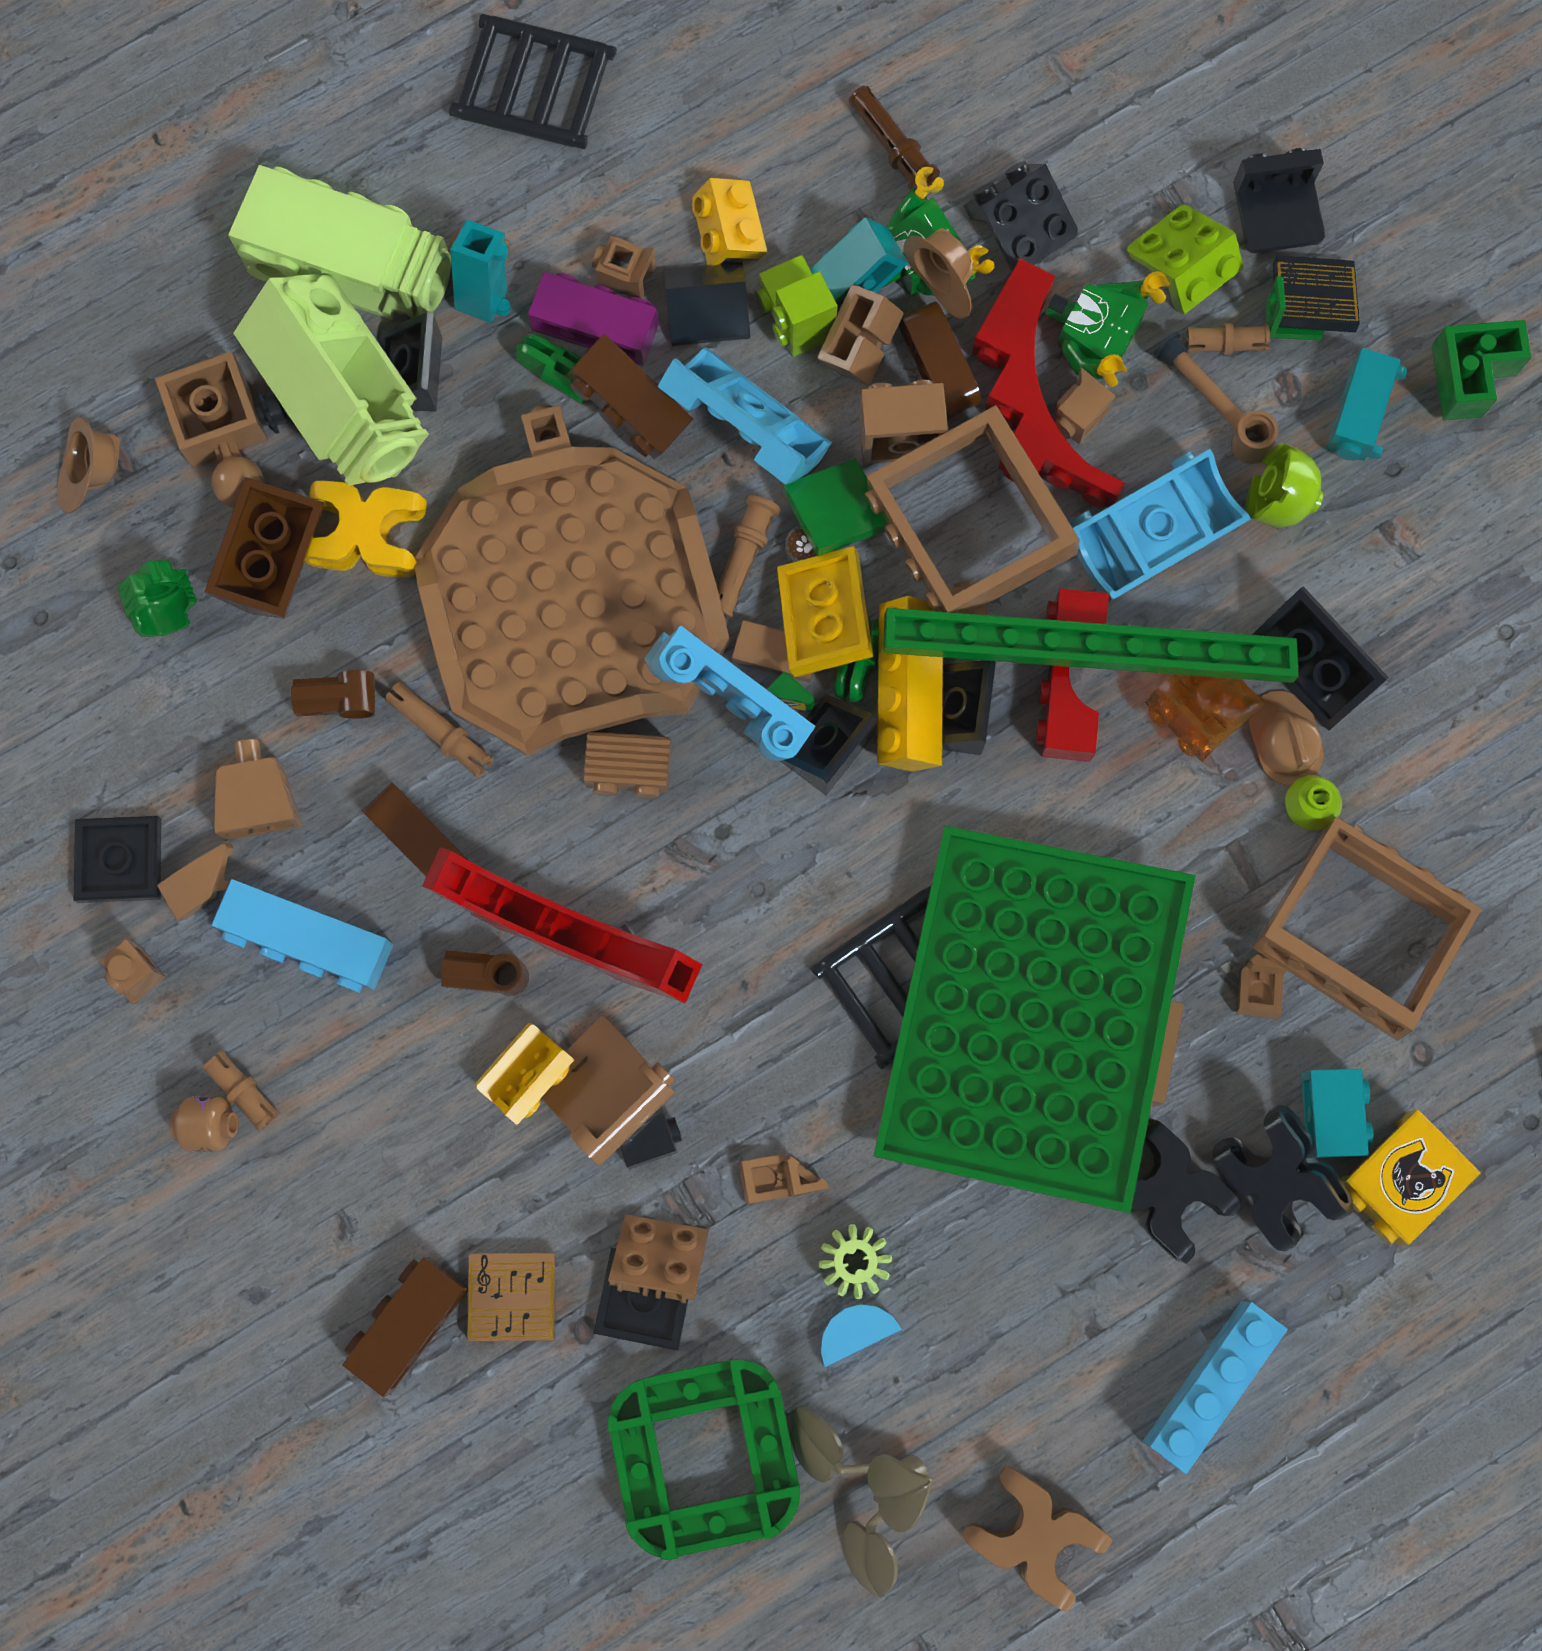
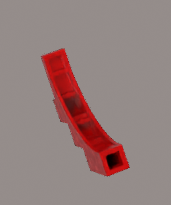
[972,258,1125,508]
[422,847,703,1003]

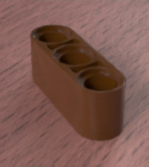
[899,301,981,418]
[361,782,468,876]

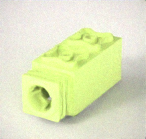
[228,165,452,320]
[233,273,429,486]

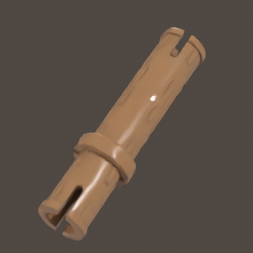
[385,681,494,778]

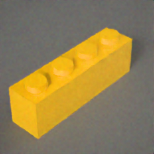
[877,596,943,772]

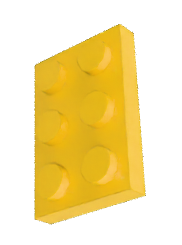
[777,546,873,677]

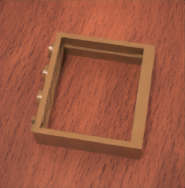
[864,405,1080,614]
[1252,817,1482,1041]

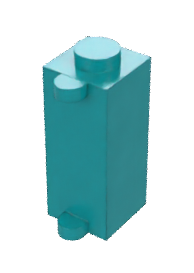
[450,219,511,323]
[1326,348,1408,461]

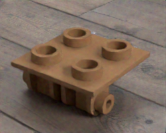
[608,1214,709,1304]

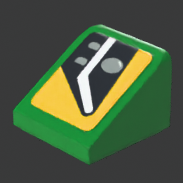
[767,672,815,712]

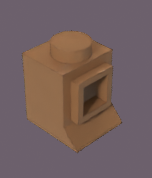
[592,236,657,298]
[1054,367,1116,444]

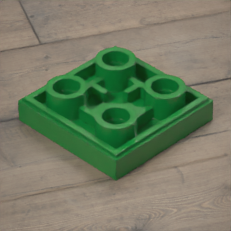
[782,458,888,557]

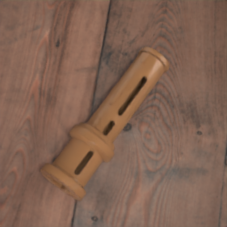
[717,495,781,619]

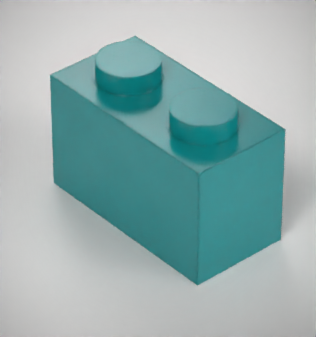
[810,217,908,310]
[1301,1069,1374,1159]

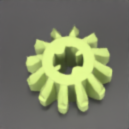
[819,1224,892,1299]

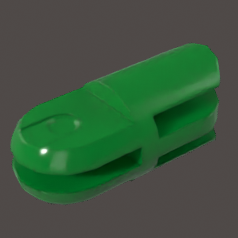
[515,334,584,404]
[835,617,879,702]

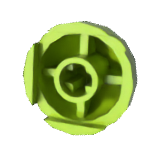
[1245,443,1323,528]

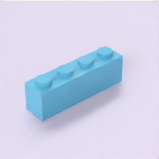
[211,879,394,993]
[1142,1301,1288,1474]

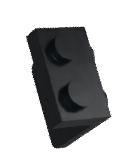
[1233,148,1325,253]
[964,161,1078,272]

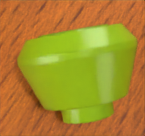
[1285,775,1342,831]

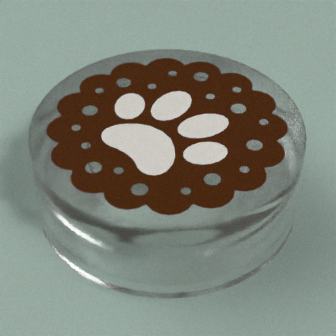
[785,525,817,563]

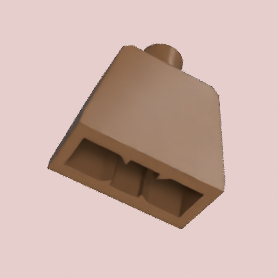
[214,739,303,841]

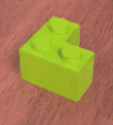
[755,255,838,357]

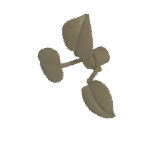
[793,1406,933,1598]

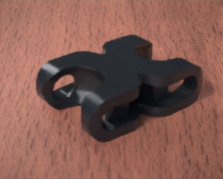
[1213,1105,1353,1252]
[1131,1119,1241,1264]

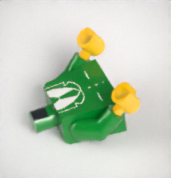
[882,167,994,296]
[1045,271,1171,387]

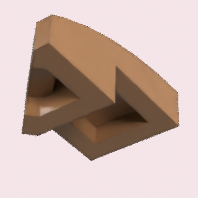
[157,843,234,921]
[1236,953,1286,1020]
[738,1154,829,1205]

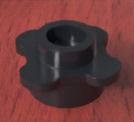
[254,389,288,434]

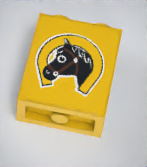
[1340,1110,1481,1245]

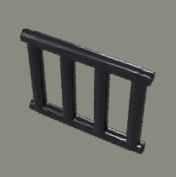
[449,14,617,150]
[811,884,932,1069]

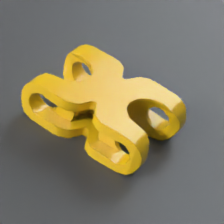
[305,481,427,578]

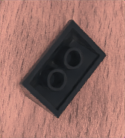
[1252,586,1389,731]

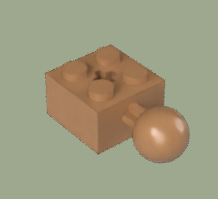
[155,351,268,508]

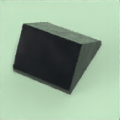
[664,262,750,346]
[379,312,442,412]
[942,660,996,755]
[780,694,878,796]

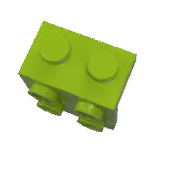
[1127,205,1244,315]

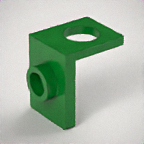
[1265,276,1323,341]

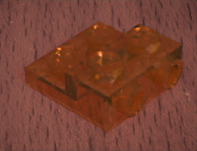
[1144,674,1265,762]

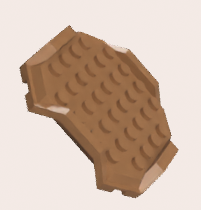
[415,446,730,757]

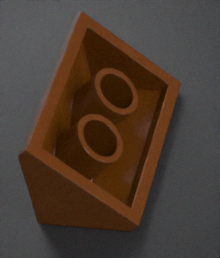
[204,477,325,619]

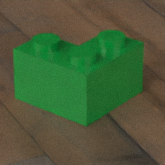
[1431,320,1532,421]

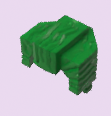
[117,560,197,637]

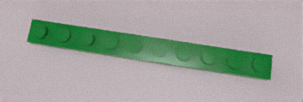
[884,608,1299,683]

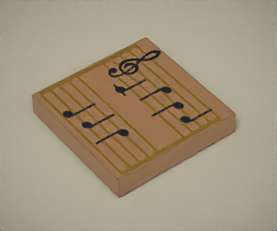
[467,1253,556,1342]

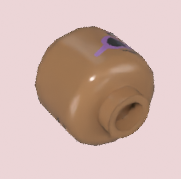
[170,1096,239,1152]

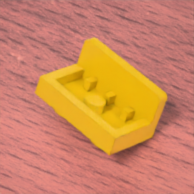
[692,178,767,266]
[475,1023,574,1125]

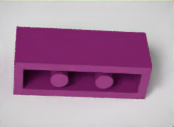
[528,272,659,366]

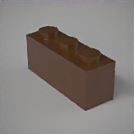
[566,333,693,459]
[342,1257,468,1397]

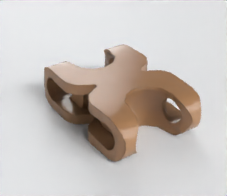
[961,1466,1113,1612]

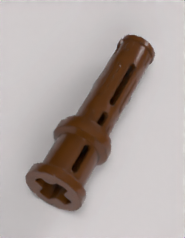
[848,86,940,190]

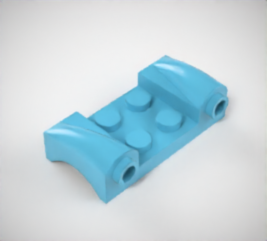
[657,347,832,485]
[1069,449,1251,602]
[644,625,816,761]

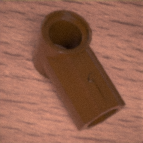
[291,670,375,719]
[441,950,529,996]

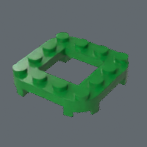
[608,1359,800,1560]

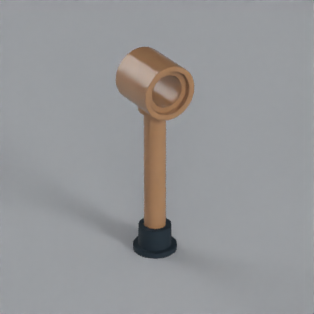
[1153,331,1278,464]

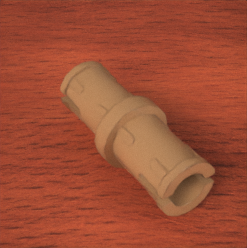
[1186,323,1270,355]
[202,1050,280,1131]

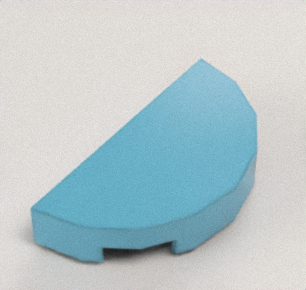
[820,1304,903,1367]

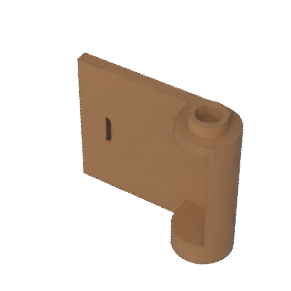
[542,1015,676,1166]

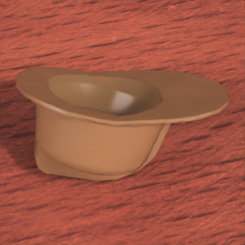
[903,228,973,319]
[57,417,120,514]
[1248,690,1324,786]

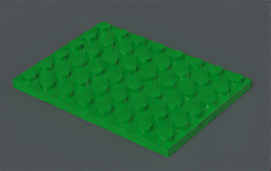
[873,825,1196,1214]

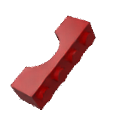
[1035,588,1109,762]

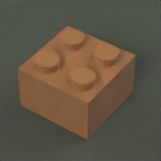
[859,380,948,464]

